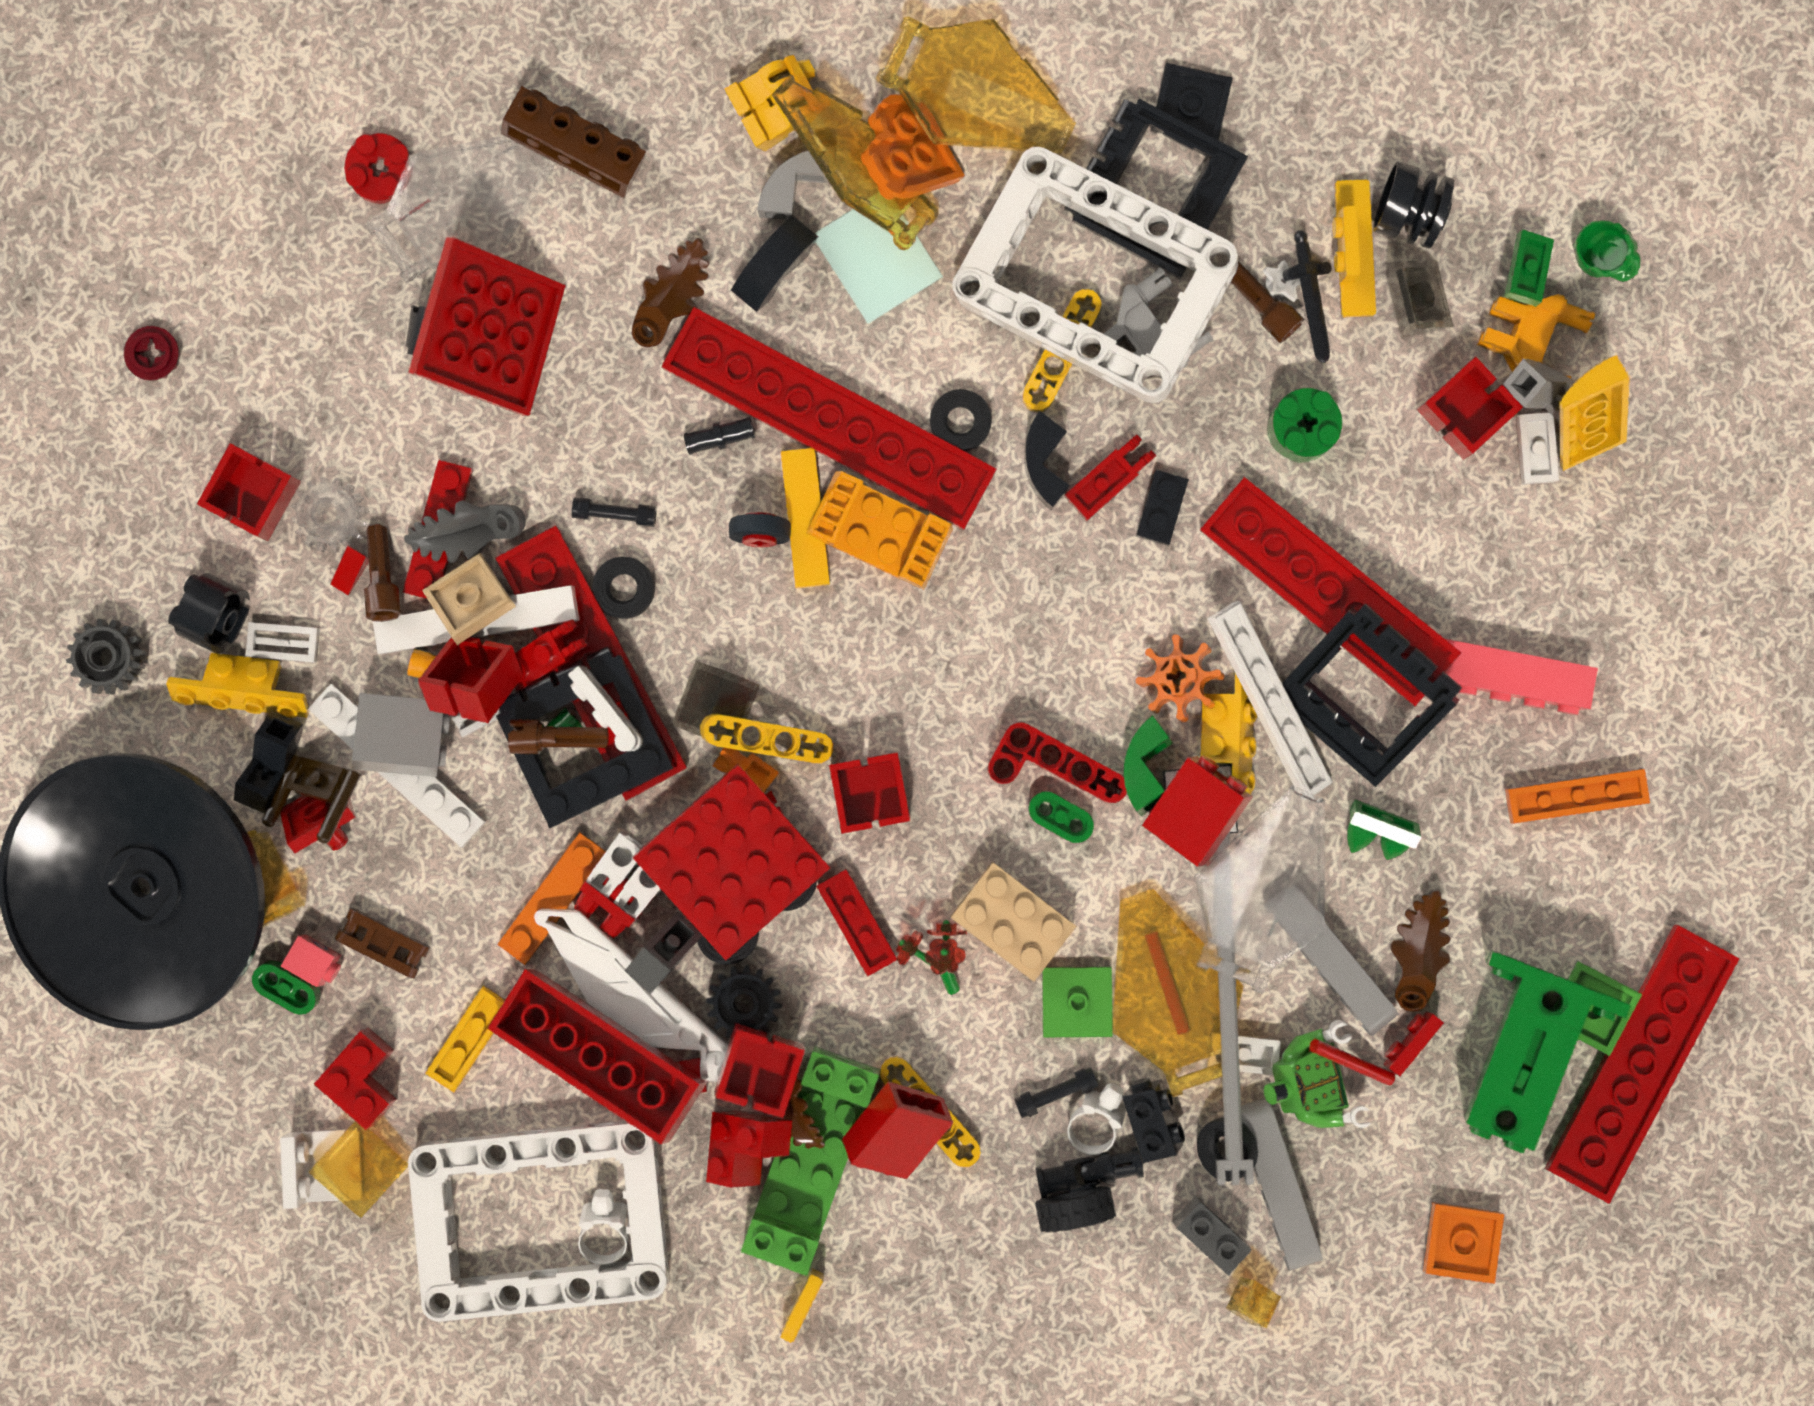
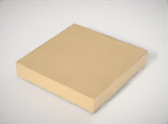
[422,552,516,645]

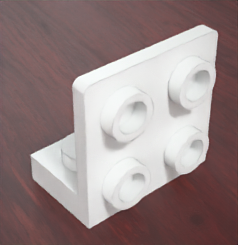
[280,1129,363,1209]

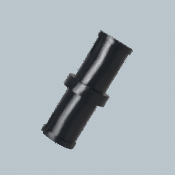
[684,416,756,455]

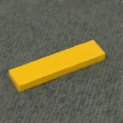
[781,448,830,589]

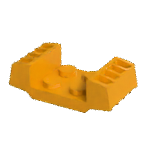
[806,471,954,590]

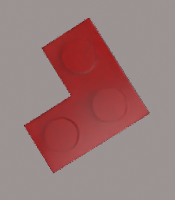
[314,1027,397,1130]
[706,1110,792,1188]

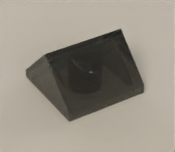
[1385,261,1453,339]
[672,661,760,743]

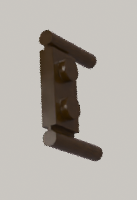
[262,755,361,844]

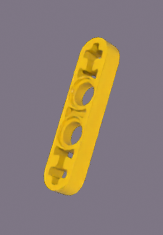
[1022,289,1101,413]
[700,714,833,763]
[880,1056,980,1167]

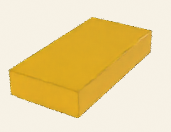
[780,1268,824,1343]

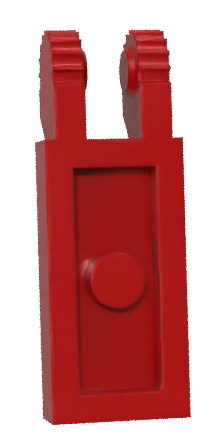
[1064,434,1157,521]
[515,619,587,691]

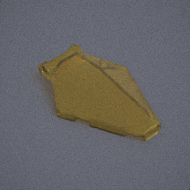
[875,17,1076,154]
[772,75,939,250]
[1113,888,1244,1098]

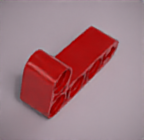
[987,722,1127,803]

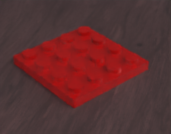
[408,237,566,416]
[632,763,830,960]

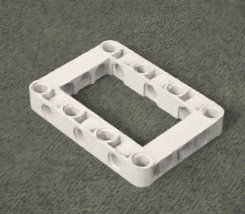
[952,147,1238,403]
[408,1121,669,1322]

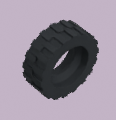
[1035,1186,1116,1232]

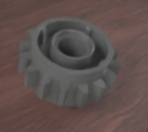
[66,619,146,695]

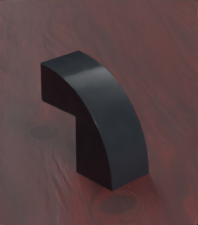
[731,215,818,312]
[1024,411,1070,511]
[233,711,303,814]

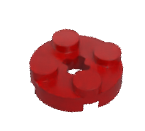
[344,133,415,204]

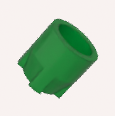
[545,708,584,727]

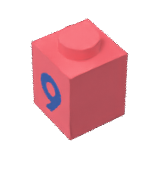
[281,934,341,987]

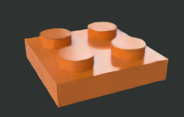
[1423,1202,1504,1284]

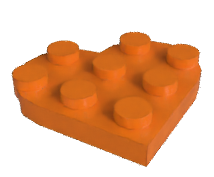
[861,94,965,200]

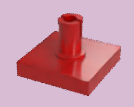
[280,795,356,854]

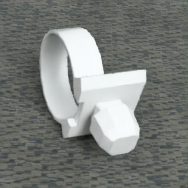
[1067,1083,1126,1155]
[578,1189,629,1265]

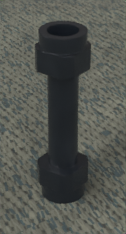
[572,497,657,527]
[1014,1067,1099,1118]

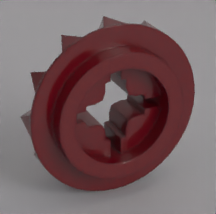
[124,326,181,382]

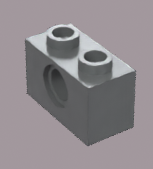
[625,911,703,994]
[1172,1196,1252,1276]

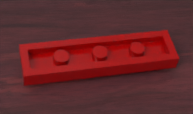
[403,460,473,599]

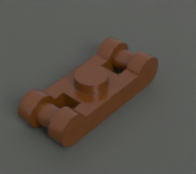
[334,907,430,979]

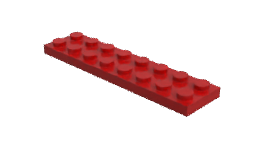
[1200,477,1462,707]
[495,525,688,801]
[1544,924,1740,1204]

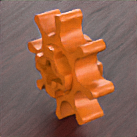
[1135,634,1225,723]

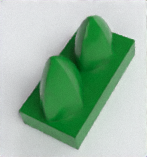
[1504,229,1554,307]
[1347,799,1421,860]

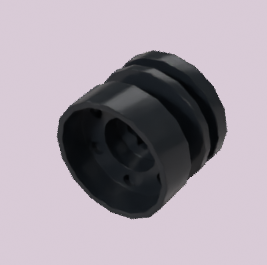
[1373,161,1455,249]

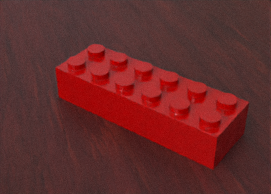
[487,969,707,1145]

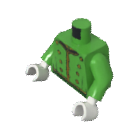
[1264,1020,1371,1128]

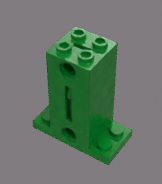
[1464,950,1631,1154]

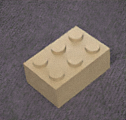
[950,862,1077,982]

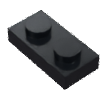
[1136,470,1189,546]

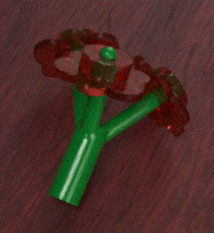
[896,920,967,995]

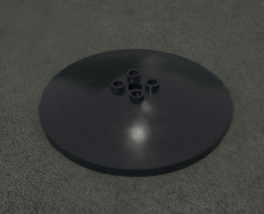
[0,753,265,1030]

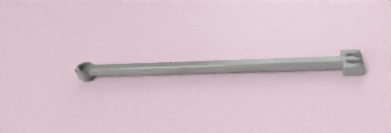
[1213,831,1254,1185]

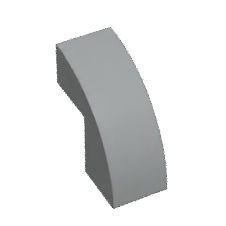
[757,148,834,220]
[1503,359,1575,422]

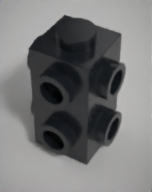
[1122,1078,1185,1163]

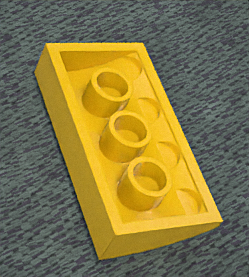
[1560,355,1630,471]

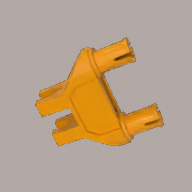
[1477,294,1595,379]

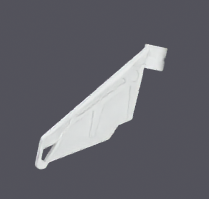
[534,908,729,1082]

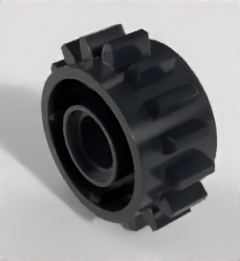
[706,964,783,1038]

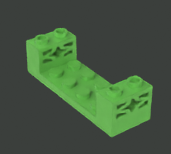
[740,1046,880,1276]

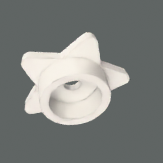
[1263,261,1300,302]

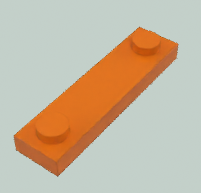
[1505,769,1650,824]
[497,832,606,965]

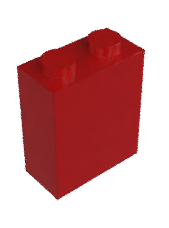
[1142,755,1253,867]
[842,1082,954,1179]

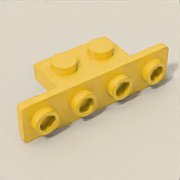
[1332,179,1376,318]
[166,652,309,718]
[1200,673,1257,795]

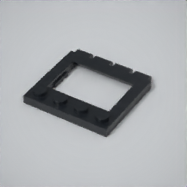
[1064,99,1248,280]
[1282,604,1462,787]
[496,646,676,828]

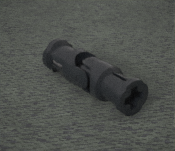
[1035,1146,1144,1199]

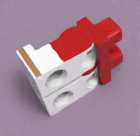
[574,832,661,939]

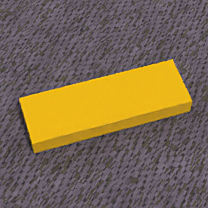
[425,986,506,1093]

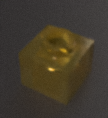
[1226,1277,1281,1329]

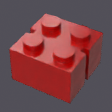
[1417,357,1523,460]
[197,443,301,541]
[418,637,523,723]
[829,752,910,834]
[714,1023,805,1118]

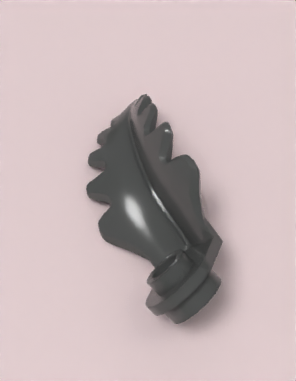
[404,501,526,563]

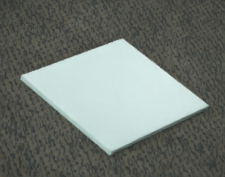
[815,192,943,324]

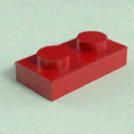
[1383,1011,1444,1077]

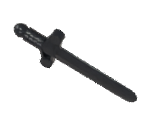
[1283,230,1332,363]

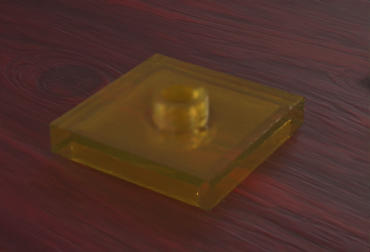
[308,1121,408,1219]

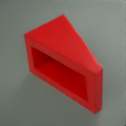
[330,546,369,596]

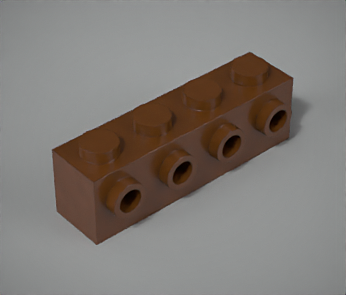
[501,86,646,198]

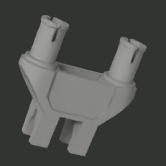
[1095,267,1213,368]

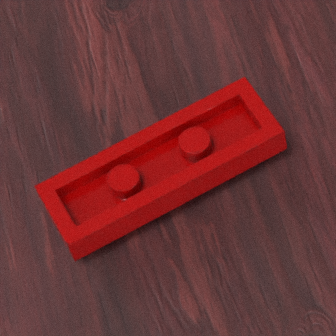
[816,869,898,977]

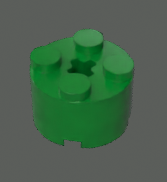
[1267,388,1342,462]

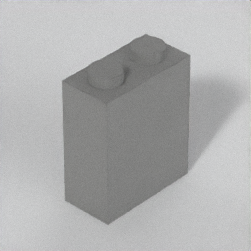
[352,693,450,777]

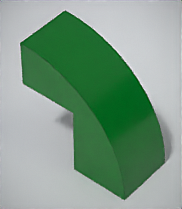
[1124,715,1173,817]

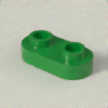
[1028,792,1094,843]
[252,960,321,1015]

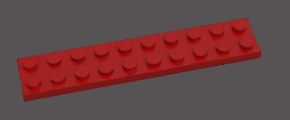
[661,307,997,530]

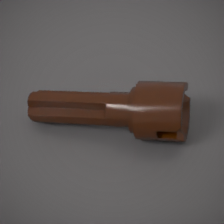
[1224,261,1305,344]
[364,524,401,622]
[508,719,609,754]

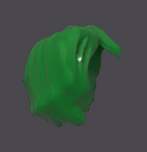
[1572,220,1641,282]

